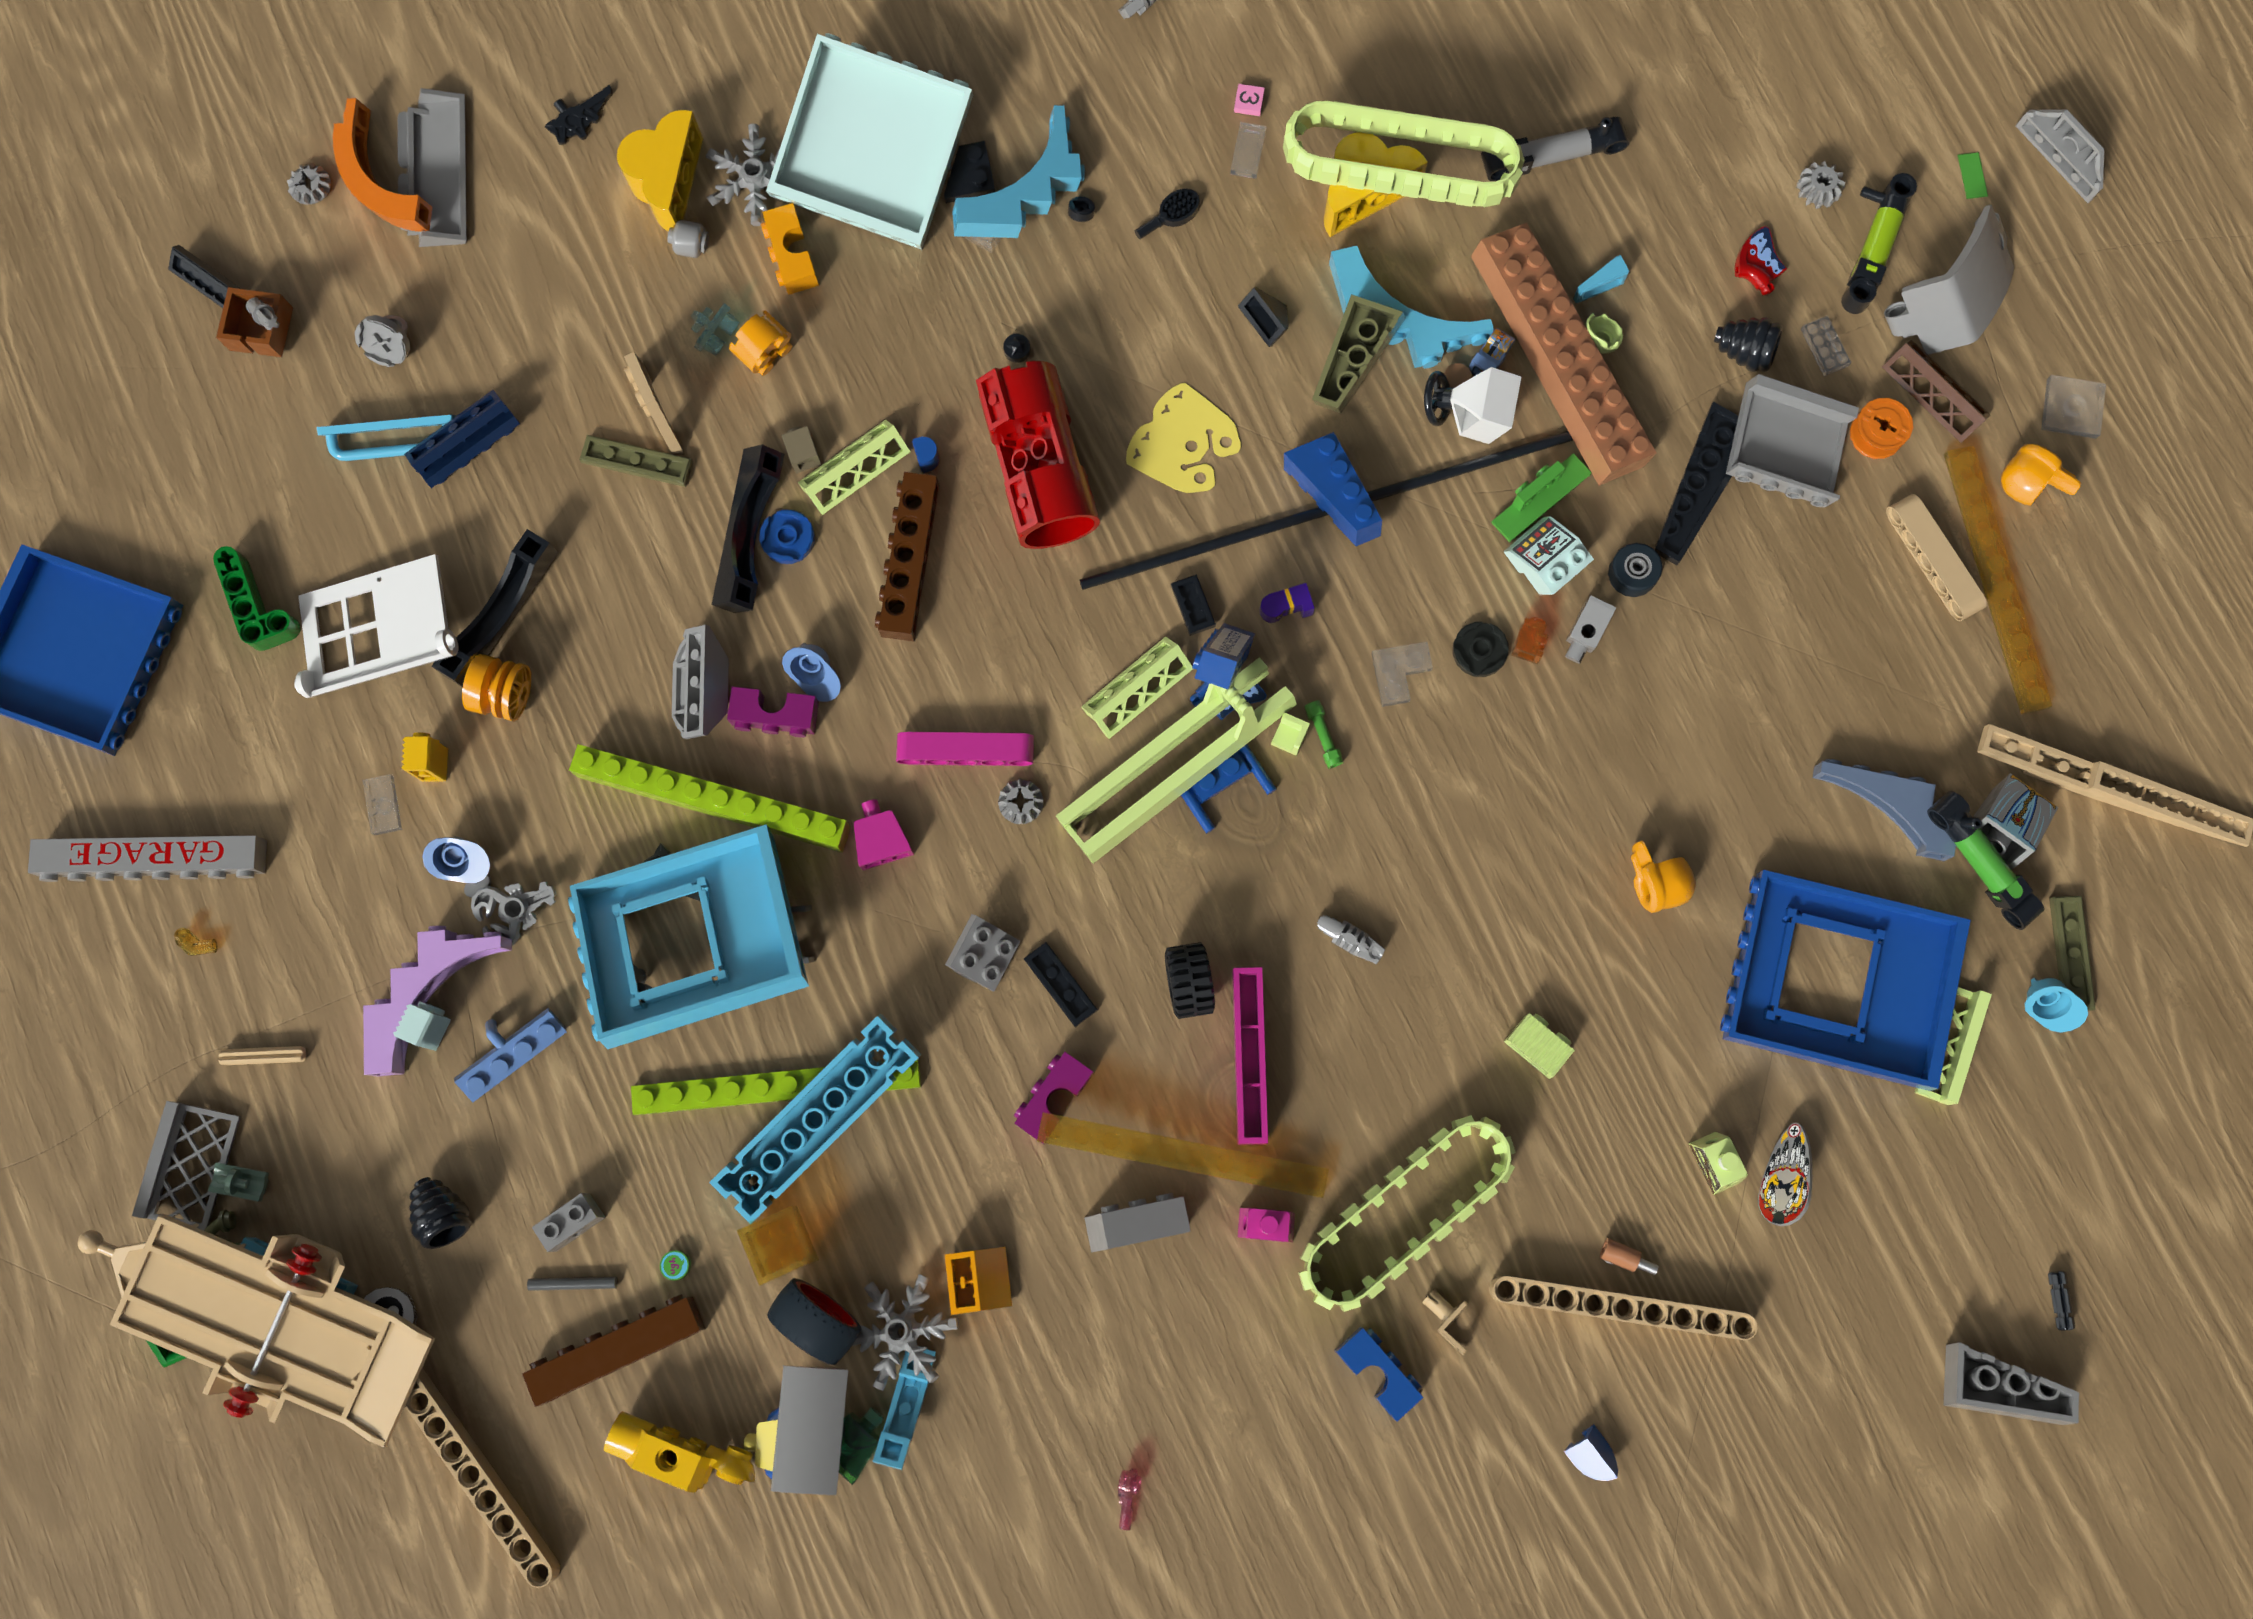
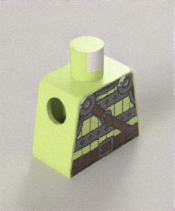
[1689,1132,1748,1195]

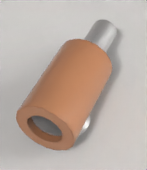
[1600,1238,1659,1275]

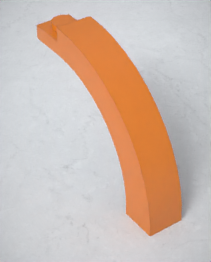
[333,98,433,232]

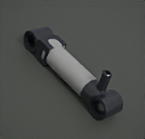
[1481,116,1630,181]

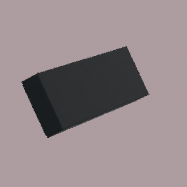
[1024,942,1098,1028]

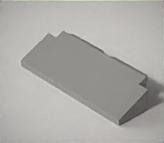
[397,88,466,247]

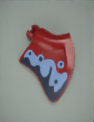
[1735,226,1787,296]

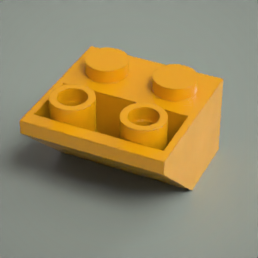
[944,1247,1013,1315]

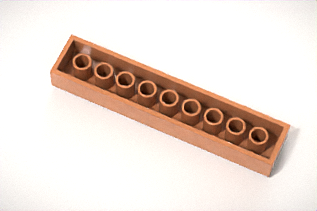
[1471,223,1657,486]

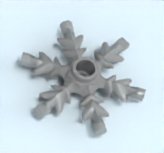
[706,124,780,226]
[852,1274,959,1391]

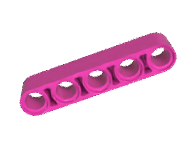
[896,732,1034,766]

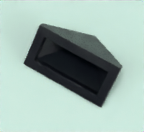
[1238,287,1288,347]

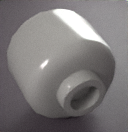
[667,220,709,258]

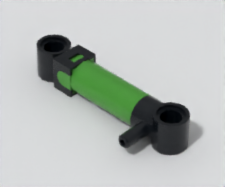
[1927,791,2045,930]

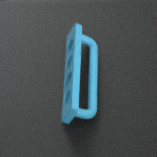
[317,415,457,461]

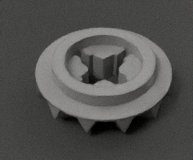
[287,162,331,205]
[998,779,1043,824]

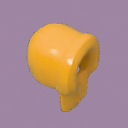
[2001,444,2081,506]
[1631,840,1696,913]

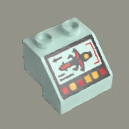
[1503,516,1594,595]

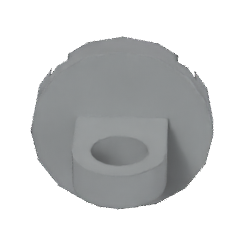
[354,315,410,367]

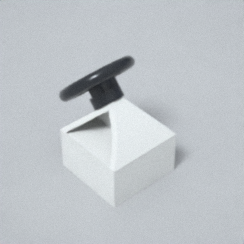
[1424,367,1521,444]

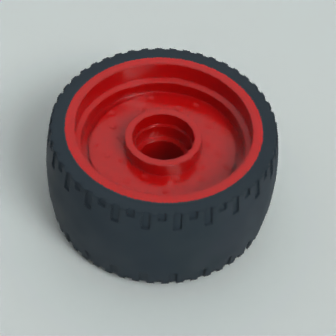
[767,1278,862,1365]

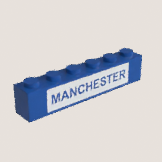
[1192,623,1255,689]

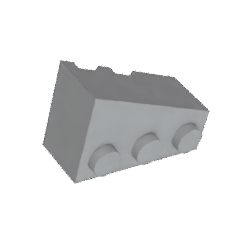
[1084,1193,1191,1253]

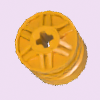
[462,654,531,722]

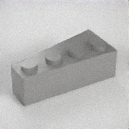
[1943,1342,2079,1425]

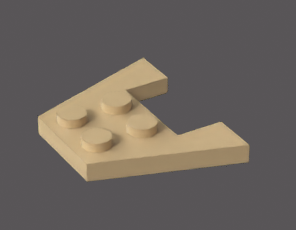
[624,352,684,456]

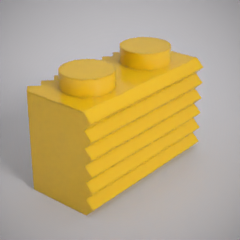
[401,732,448,782]

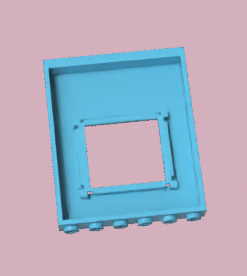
[568,824,809,1049]

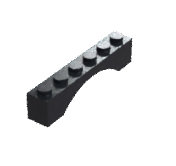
[711,444,785,613]
[432,529,558,687]

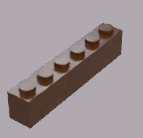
[522,1294,706,1407]

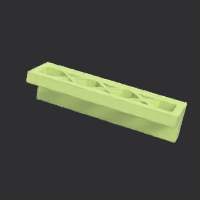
[798,420,910,515]
[1081,636,1193,739]
[1914,987,1992,1105]

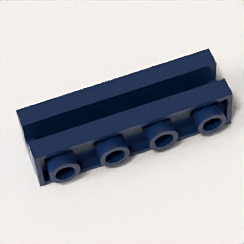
[404,390,520,489]

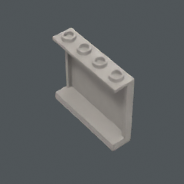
[1726,374,1859,507]

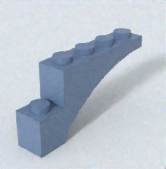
[1812,759,1956,861]

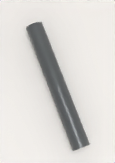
[527,1277,618,1291]

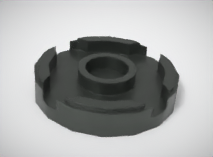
[1453,622,1509,677]

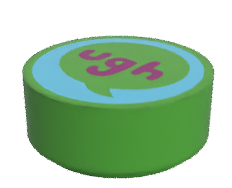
[660,1250,691,1280]

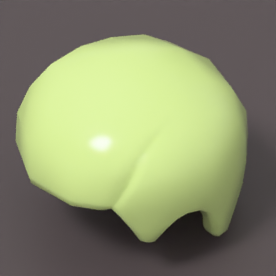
[1584,313,1623,354]

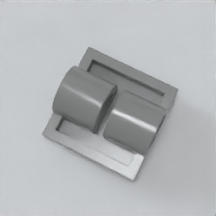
[945,914,1020,992]

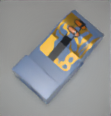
[1469,328,1515,376]

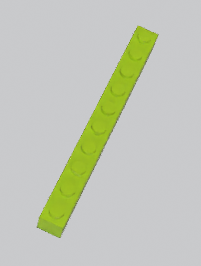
[569,744,851,853]

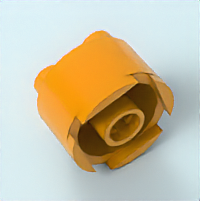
[729,310,793,376]

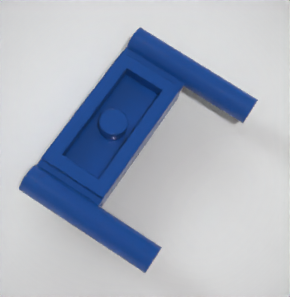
[1181,744,1277,834]

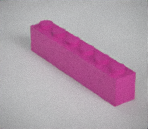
[1232,967,1268,1145]

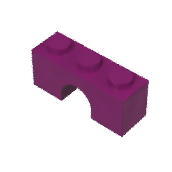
[727,687,819,738]
[1014,1052,1094,1145]

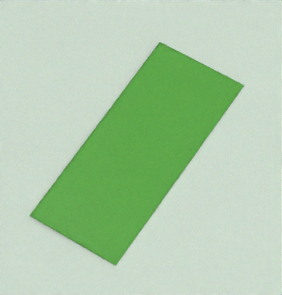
[1958,152,1988,199]

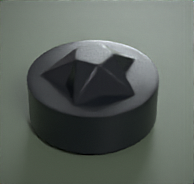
[1068,197,1095,222]
[1003,334,1031,363]

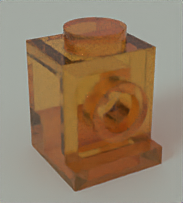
[1511,617,1549,664]

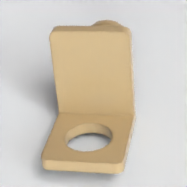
[1423,1289,1468,1356]

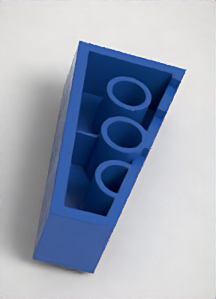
[1284,432,1382,546]

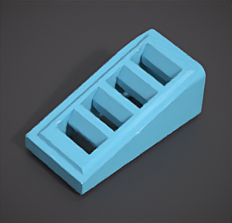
[1573,255,1629,303]

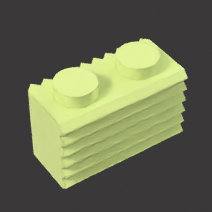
[1504,1013,1575,1079]

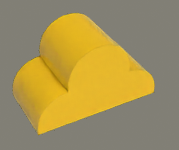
[617,110,703,231]
[1324,132,1428,237]

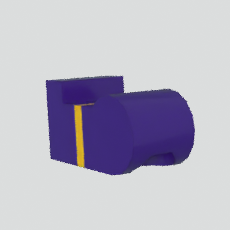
[1260,583,1315,623]

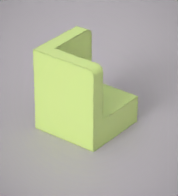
[1271,713,1310,756]

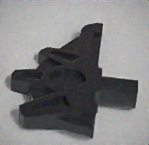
[544,85,612,145]

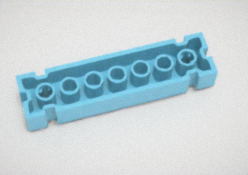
[709,1014,922,1224]

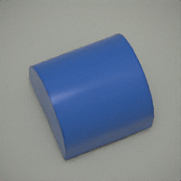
[912,437,939,473]

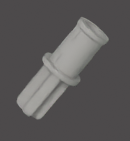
[246,297,280,330]

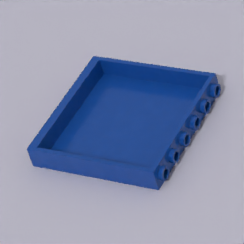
[0,544,183,756]

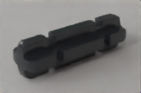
[2048,1271,2076,1331]

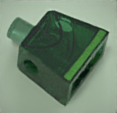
[839,1407,884,1485]

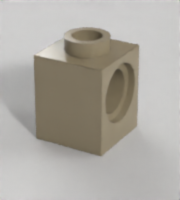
[782,426,821,473]

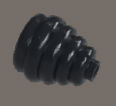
[1714,317,1783,372]
[409,1177,471,1249]

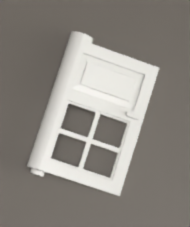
[294,554,458,698]

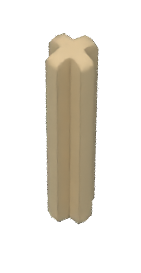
[218,1046,306,1065]

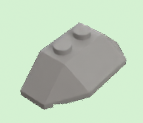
[2016,110,2105,203]
[672,625,729,739]

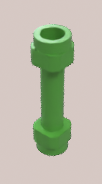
[1304,700,1344,769]

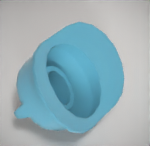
[2025,977,2088,1032]

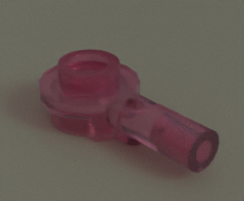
[1118,1468,1142,1530]

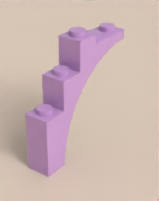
[363,926,512,1077]

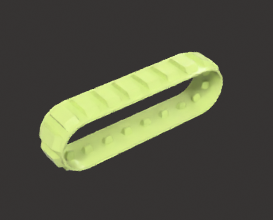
[1283,100,1525,207]
[1298,1115,1516,1312]

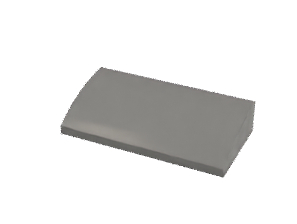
[771,1365,848,1495]

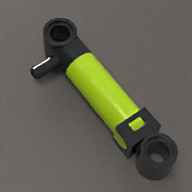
[1841,173,1917,314]

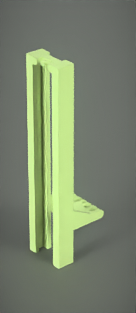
[1056,657,1297,864]

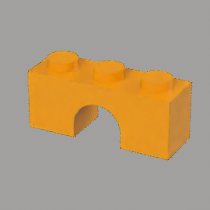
[760,203,819,295]

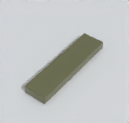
[579,435,693,487]
[2049,896,2096,1011]

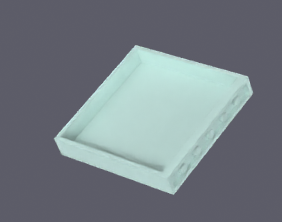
[766,33,973,250]

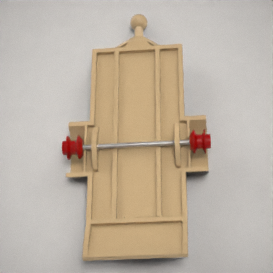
[77,1214,435,1447]

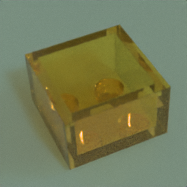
[737,1206,819,1286]

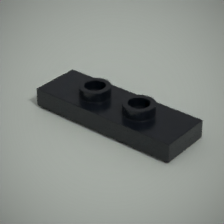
[168,245,240,308]

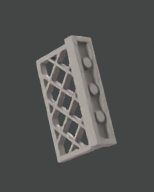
[132,1101,241,1230]

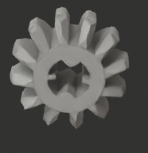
[1796,161,1846,210]

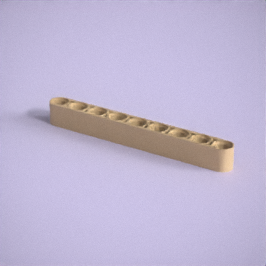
[1489,1276,1758,1340]
[405,1368,560,1588]

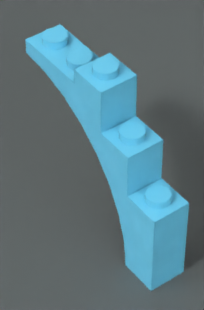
[952,105,1085,238]
[1329,246,1494,368]

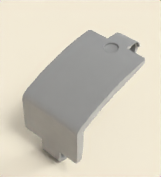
[1884,205,2014,354]

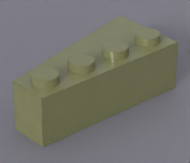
[1312,294,1406,413]

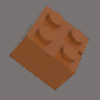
[216,287,293,358]

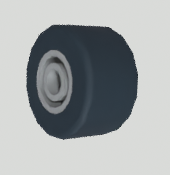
[1608,543,1663,597]

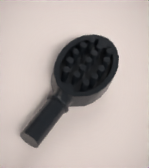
[1134,189,1200,239]

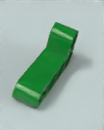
[213,546,301,651]

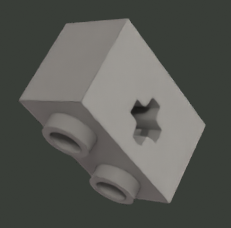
[532,1193,606,1252]

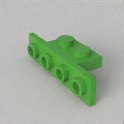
[1491,453,1592,543]

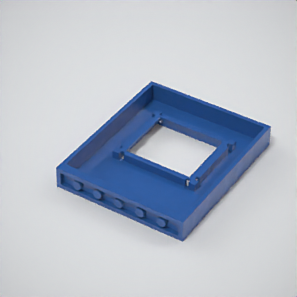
[1720,870,1971,1091]

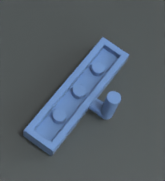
[454,1008,567,1102]

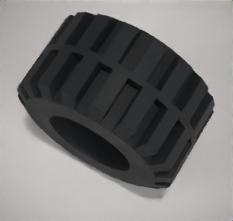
[1165,942,1215,1019]

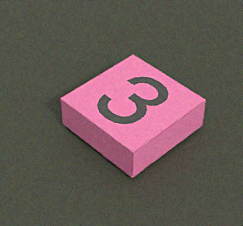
[1234,84,1264,116]

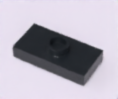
[1171,574,1216,636]

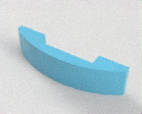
[873,1349,936,1470]

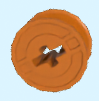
[1850,398,1913,459]

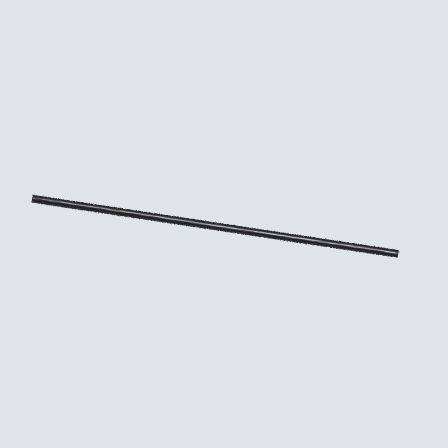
[1079,431,1573,590]

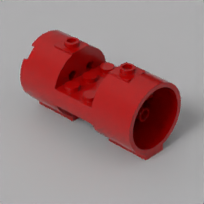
[976,361,1100,549]

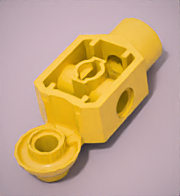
[604,1411,755,1493]

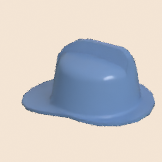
[782,643,841,702]
[422,836,490,883]

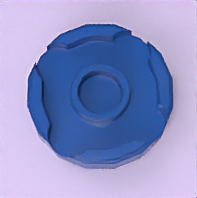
[759,510,815,564]

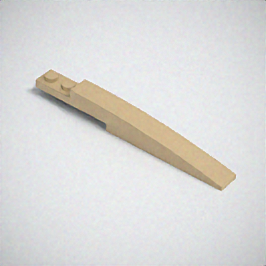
[1977,724,2253,847]

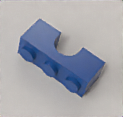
[1334,1327,1424,1422]

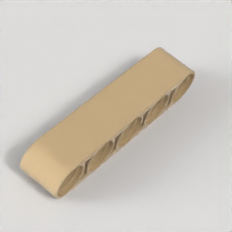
[1886,494,1987,621]

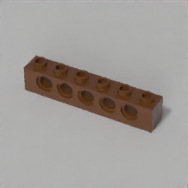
[875,472,939,641]

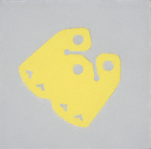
[1126,383,1241,493]

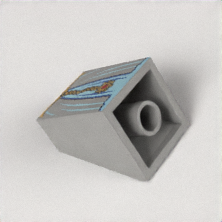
[1973,773,2058,870]

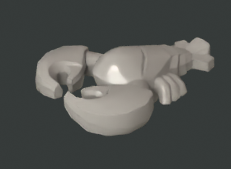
[471,882,557,946]

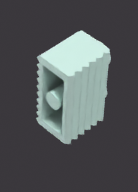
[393,1001,451,1051]

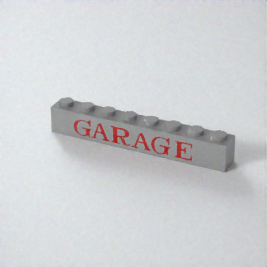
[28,836,267,882]

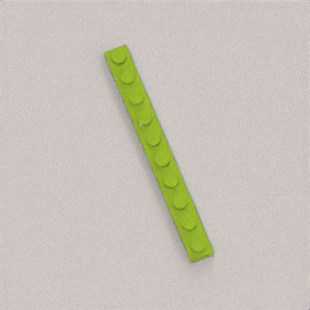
[631,1059,921,1115]

